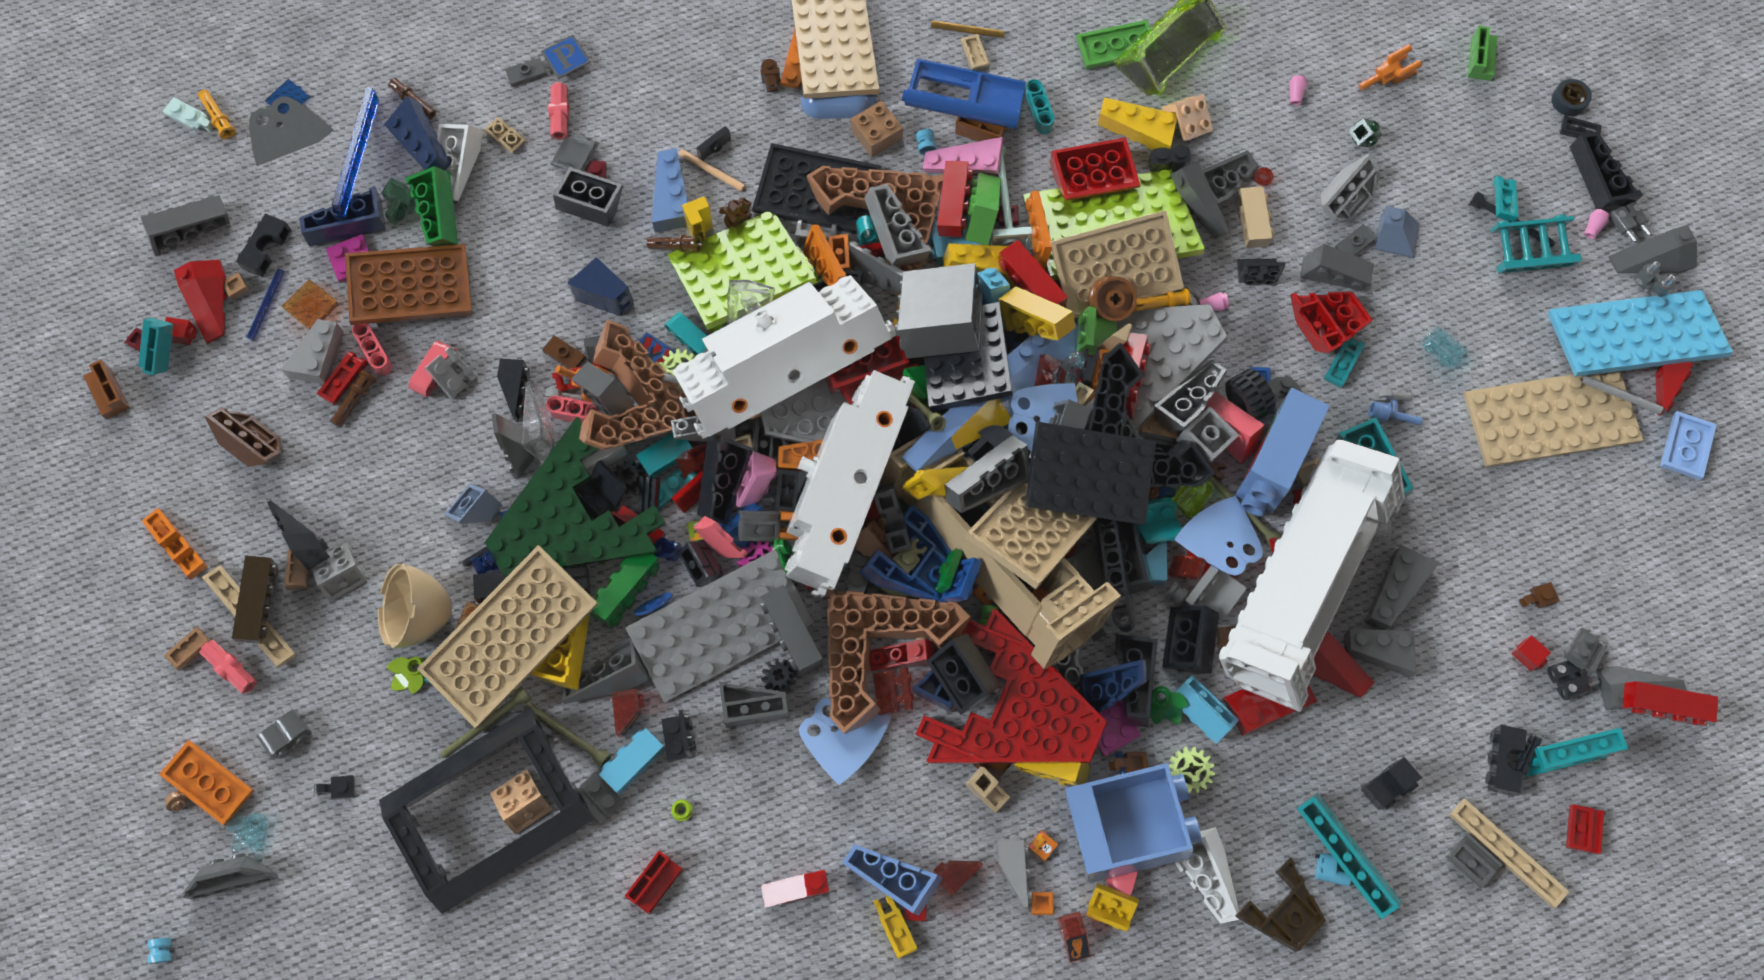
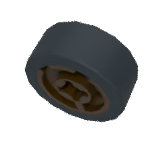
[1551,79,1592,117]

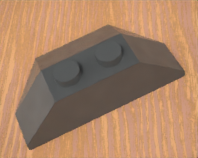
[182,854,278,900]

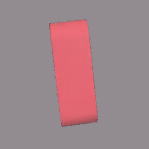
[352,324,392,375]
[408,340,457,397]
[546,396,602,422]

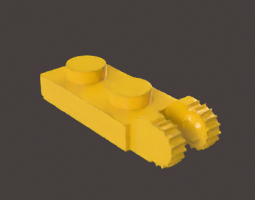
[873,895,918,959]

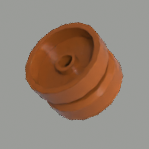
[1088,275,1137,321]

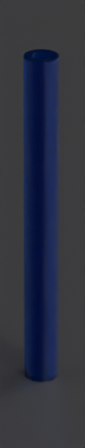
[246,269,284,340]

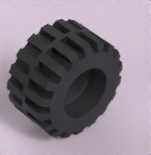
[1225,368,1276,421]

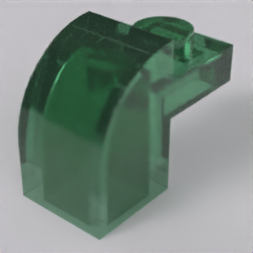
[381,178,415,225]

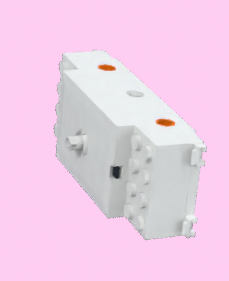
[672,275,896,439]
[784,370,915,598]

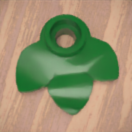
[773,538,792,573]
[1150,686,1188,725]

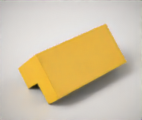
[682,196,714,240]

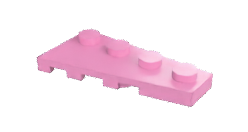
[923,137,1003,174]

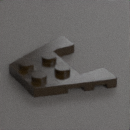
[1235,857,1326,952]

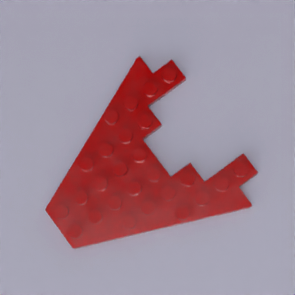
[915,608,1107,764]

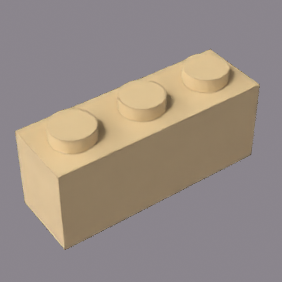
[1237,186,1274,248]

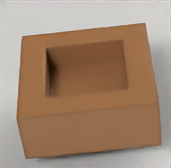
[223,272,250,300]

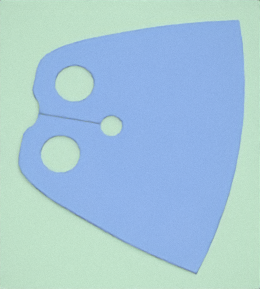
[1008,383,1077,452]
[1174,496,1263,576]
[799,698,891,785]

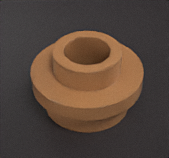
[165,791,188,811]

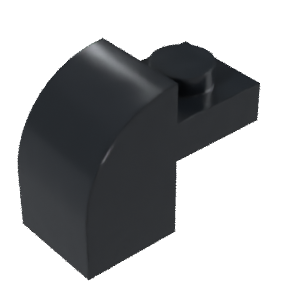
[968,425,1013,462]

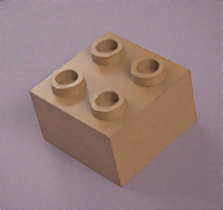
[850,100,903,157]

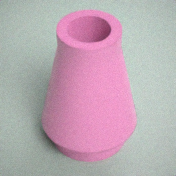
[1289,75,1308,105]
[1584,209,1610,239]
[1199,292,1229,311]

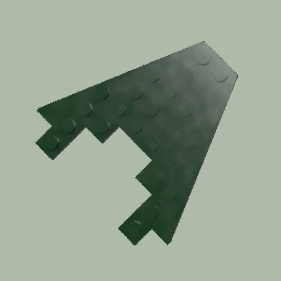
[485,417,666,577]

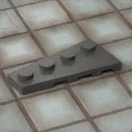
[848,241,904,294]

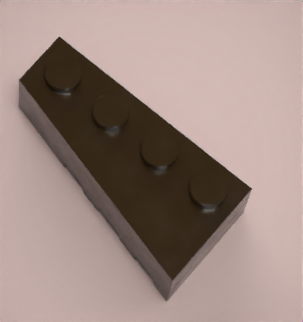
[232,555,278,644]

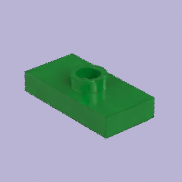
[935,548,963,594]

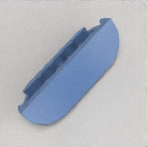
[801,95,875,119]

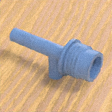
[1368,400,1423,425]

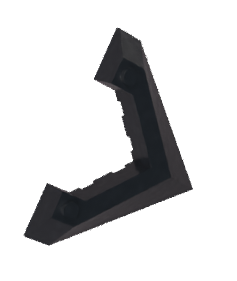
[1088,343,1215,487]

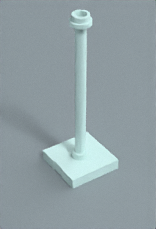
[991,144,1032,251]

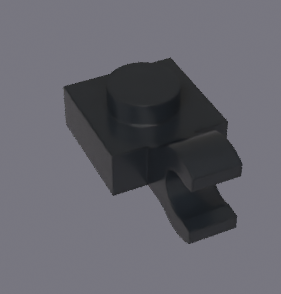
[1080,348,1099,387]
[314,775,355,800]

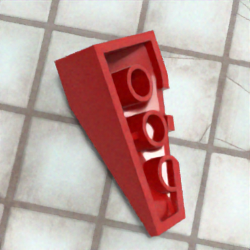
[1313,631,1375,698]

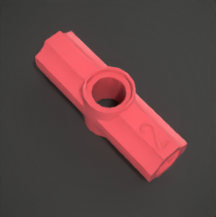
[548,82,570,140]
[199,639,257,694]

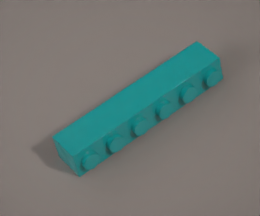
[1297,793,1402,920]

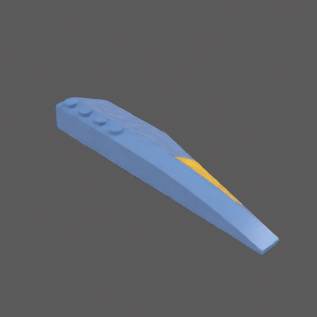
[901,323,1093,472]

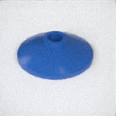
[634,592,672,616]

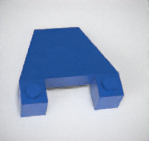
[859,504,952,602]

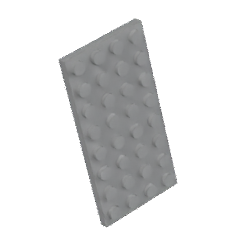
[625,550,813,703]

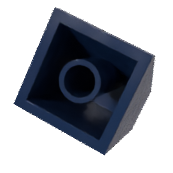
[567,257,634,316]

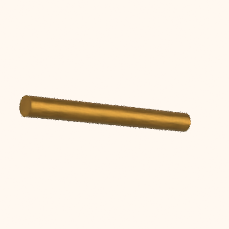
[931,20,1005,38]

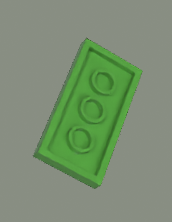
[1076,20,1158,70]

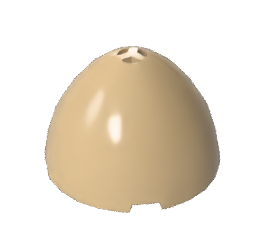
[378,564,452,648]

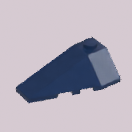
[1080,660,1147,714]

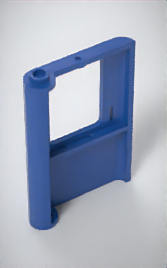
[902,58,1026,129]

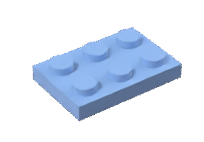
[1660,411,1717,480]

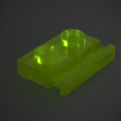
[1172,479,1217,520]

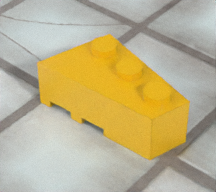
[1014,763,1091,786]

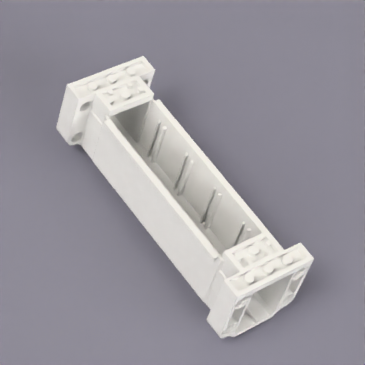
[1219,440,1405,712]

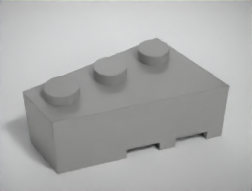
[281,319,344,384]

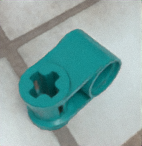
[856,215,879,246]

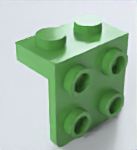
[1077,306,1117,356]

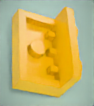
[1086,883,1139,931]

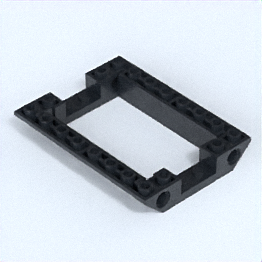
[379,708,595,914]

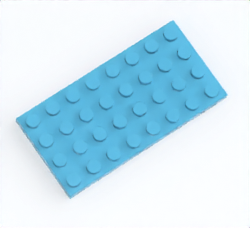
[1548,290,1733,377]

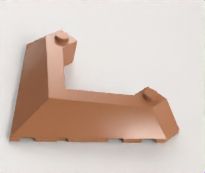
[807,166,944,296]
[579,319,697,450]
[826,589,971,734]

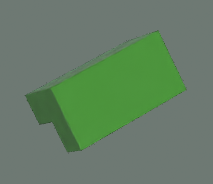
[1467,26,1498,81]

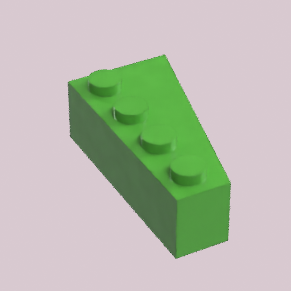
[966,173,1001,245]

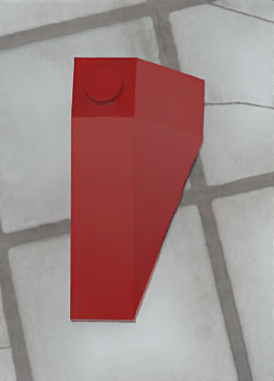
[174,259,226,343]
[1223,685,1318,736]

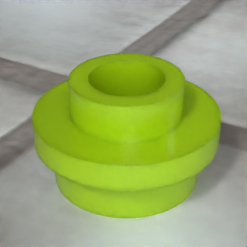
[671,799,693,822]

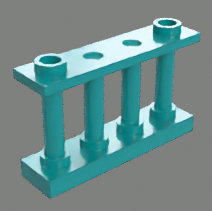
[1490,214,1582,274]
[1518,728,1628,777]

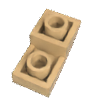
[485,117,525,153]

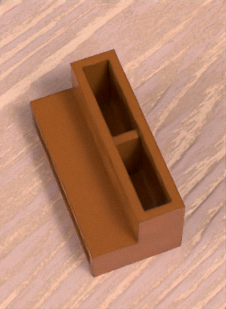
[955,117,1007,141]
[83,359,130,419]

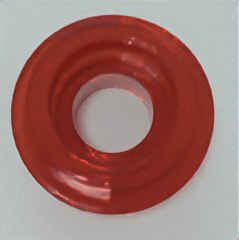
[1254,167,1273,186]

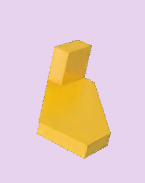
[902,467,968,500]

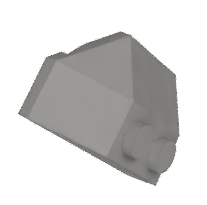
[1320,154,1380,222]

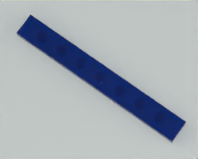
[331,87,379,217]

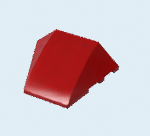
[1290,291,1373,354]

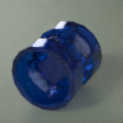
[654,538,682,562]
[471,550,499,574]

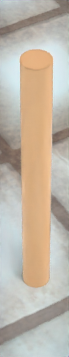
[679,149,746,192]

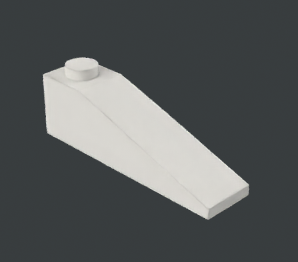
[437,124,483,201]
[1175,827,1239,924]

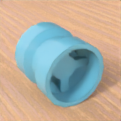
[916,129,937,155]
[148,938,172,964]

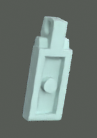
[163,98,214,132]

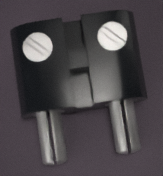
[1547,660,1600,700]

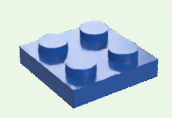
[941,557,982,603]

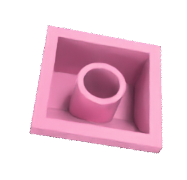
[736,452,778,507]

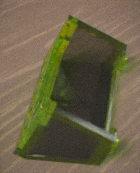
[1114,0,1227,96]

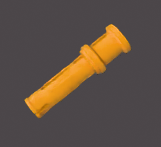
[197,89,236,140]
[1133,288,1191,312]

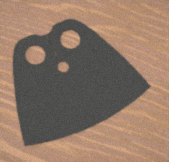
[249,97,333,166]

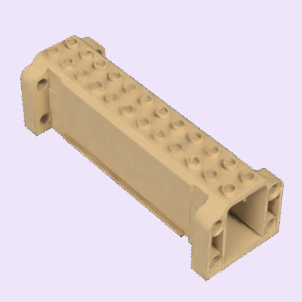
[879,431,1121,669]

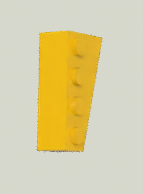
[1098,97,1177,150]
[943,243,1017,288]
[999,287,1076,340]
[531,614,590,690]

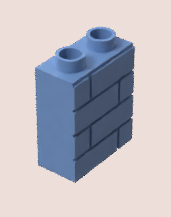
[1065,763,1202,883]

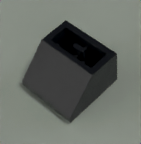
[775,468,808,512]

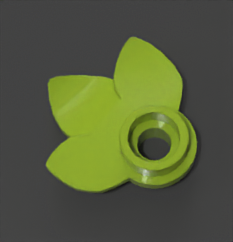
[387,657,424,694]

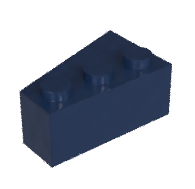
[912,670,954,712]

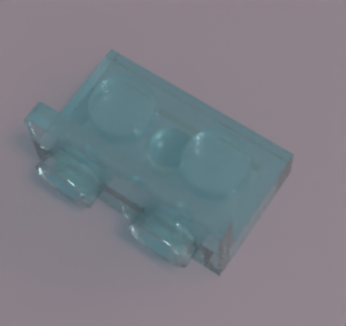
[1421,326,1468,369]

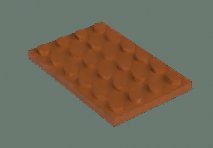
[345,244,472,325]

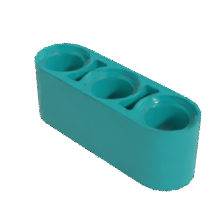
[1025,79,1055,135]
[664,311,707,356]

